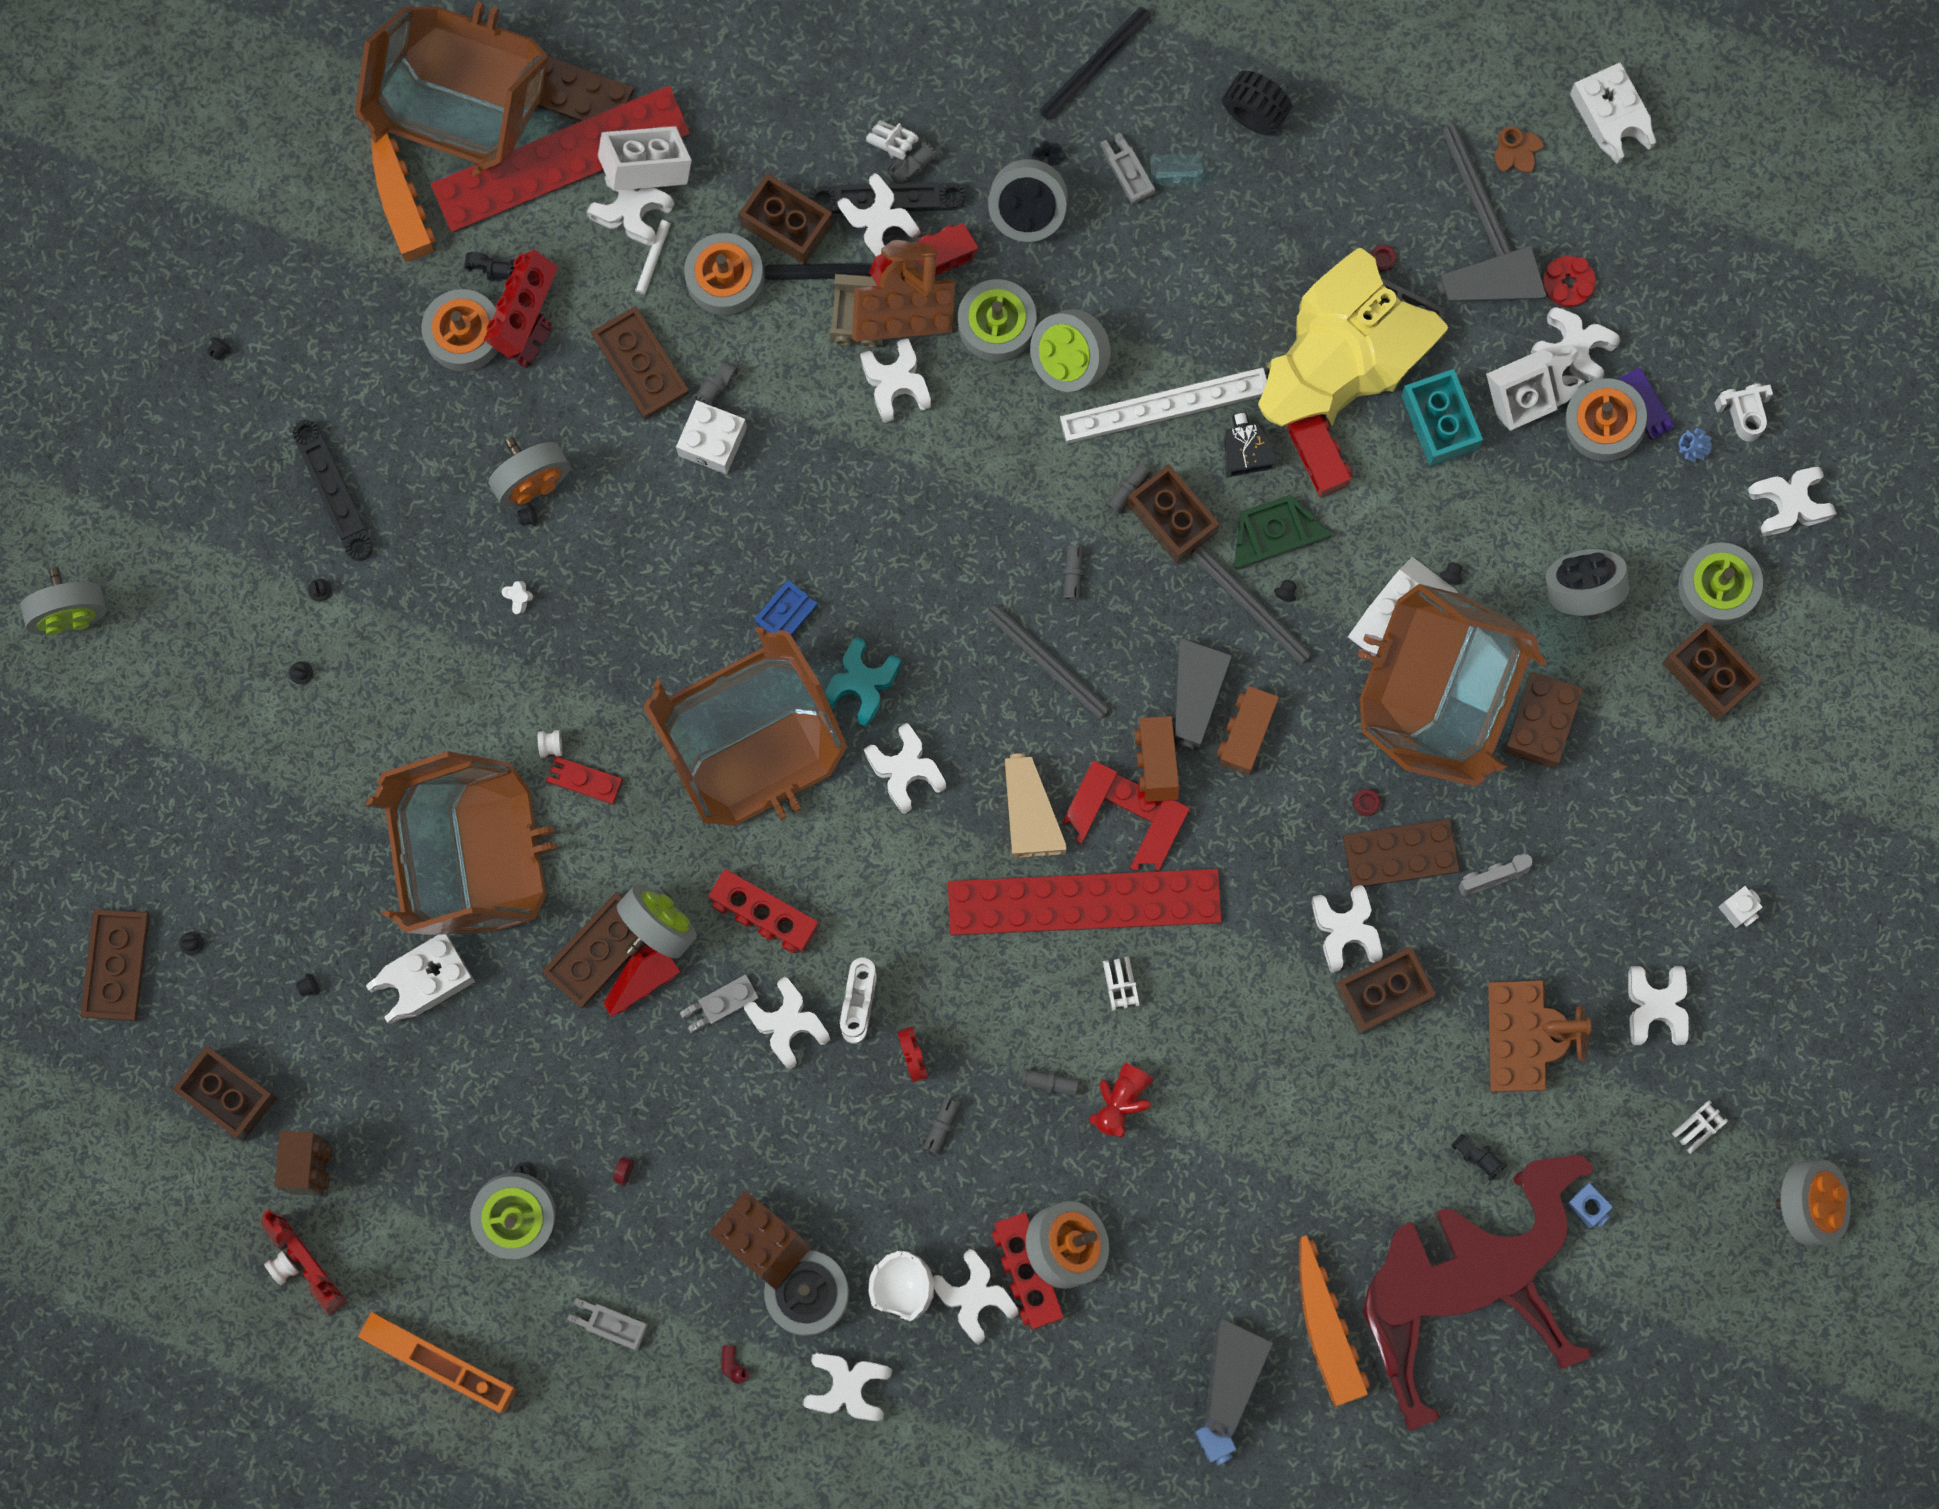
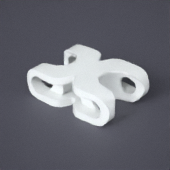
[837,173,921,257]
[586,176,675,246]
[1531,308,1620,382]
[860,338,931,423]
[1748,467,1837,537]
[864,723,946,814]
[1312,885,1383,973]
[840,958,877,1044]
[1628,966,1688,1045]
[744,977,830,1070]
[933,1249,1019,1345]
[803,1353,892,1422]

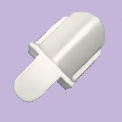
[866,120,919,160]
[1103,956,1139,1011]
[1672,1100,1728,1154]

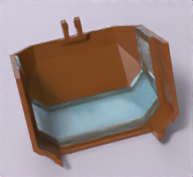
[355,1,548,177]
[1357,584,1548,786]
[643,627,847,826]
[365,751,557,935]

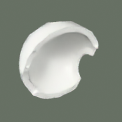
[869,1251,934,1321]

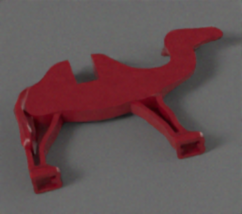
[1363,1155,1593,1431]

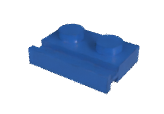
[754,580,818,636]

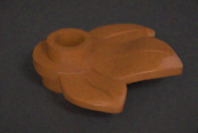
[1494,127,1544,173]

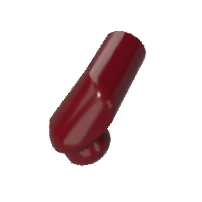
[721,1346,749,1384]

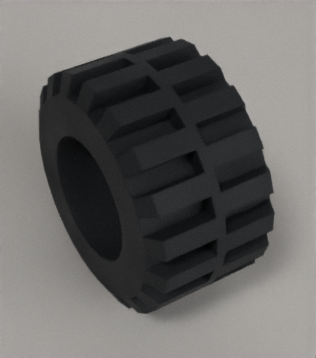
[1221,70,1293,136]

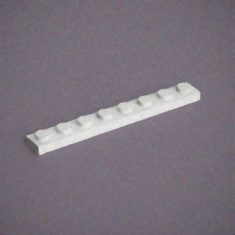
[1060,368,1267,444]

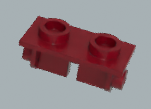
[506,314,552,368]

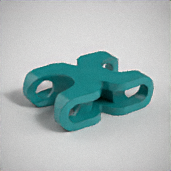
[824,637,901,727]

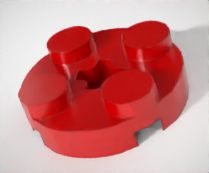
[1542,256,1595,308]
[897,1026,928,1083]

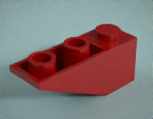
[603,944,680,1017]

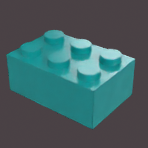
[1401,369,1483,466]

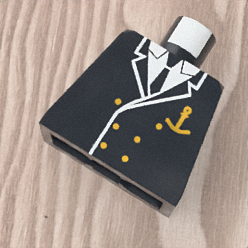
[1224,413,1277,478]

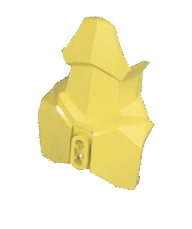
[1258,248,1448,427]

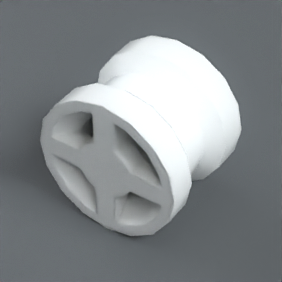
[538,730,563,758]
[265,1250,299,1286]

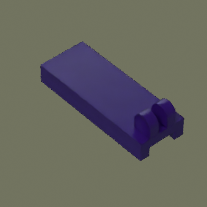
[1617,367,1675,441]

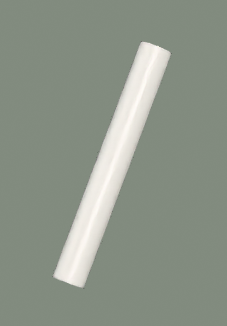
[636,220,671,295]

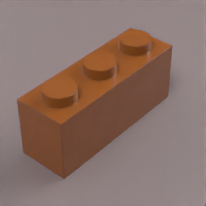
[1217,686,1279,775]
[1134,716,1179,802]

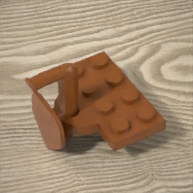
[852,240,955,341]
[1488,981,1591,1092]

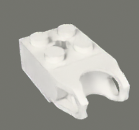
[1570,62,1656,164]
[1487,345,1585,430]
[366,934,475,1024]

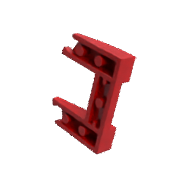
[1063,760,1190,871]
[261,1209,347,1316]

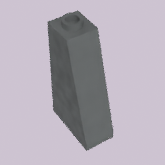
[1435,246,1546,300]
[1174,638,1232,751]
[1204,1319,1273,1439]

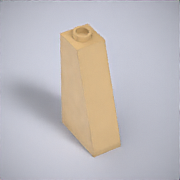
[1005,753,1066,858]

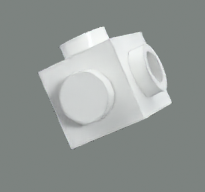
[1718,886,1762,928]

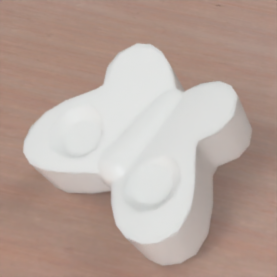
[502,581,533,614]

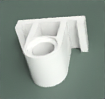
[1715,384,1773,441]

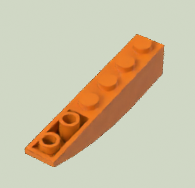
[371,133,436,262]
[1299,1235,1370,1407]
[358,1312,518,1414]

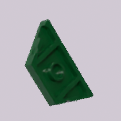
[1234,495,1332,570]

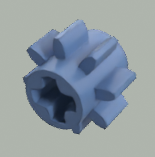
[1679,428,1712,462]

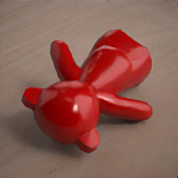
[1089,1063,1154,1138]

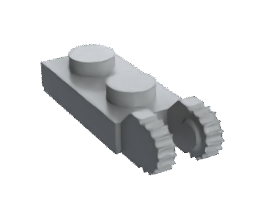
[1100,133,1155,205]
[1459,854,1533,897]
[680,974,759,1033]
[567,1298,648,1351]

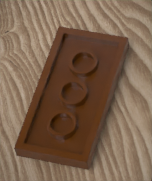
[537,56,634,122]
[591,306,690,419]
[1343,819,1459,889]
[541,892,636,1009]
[80,909,150,1022]

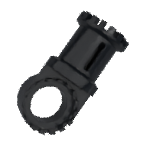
[464,252,515,281]
[1451,1134,1508,1182]

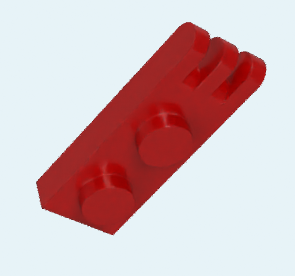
[545,756,623,805]

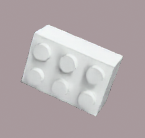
[598,126,691,191]

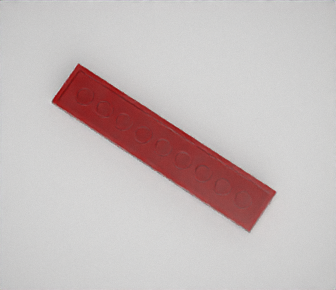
[430,85,690,232]
[948,869,1221,936]

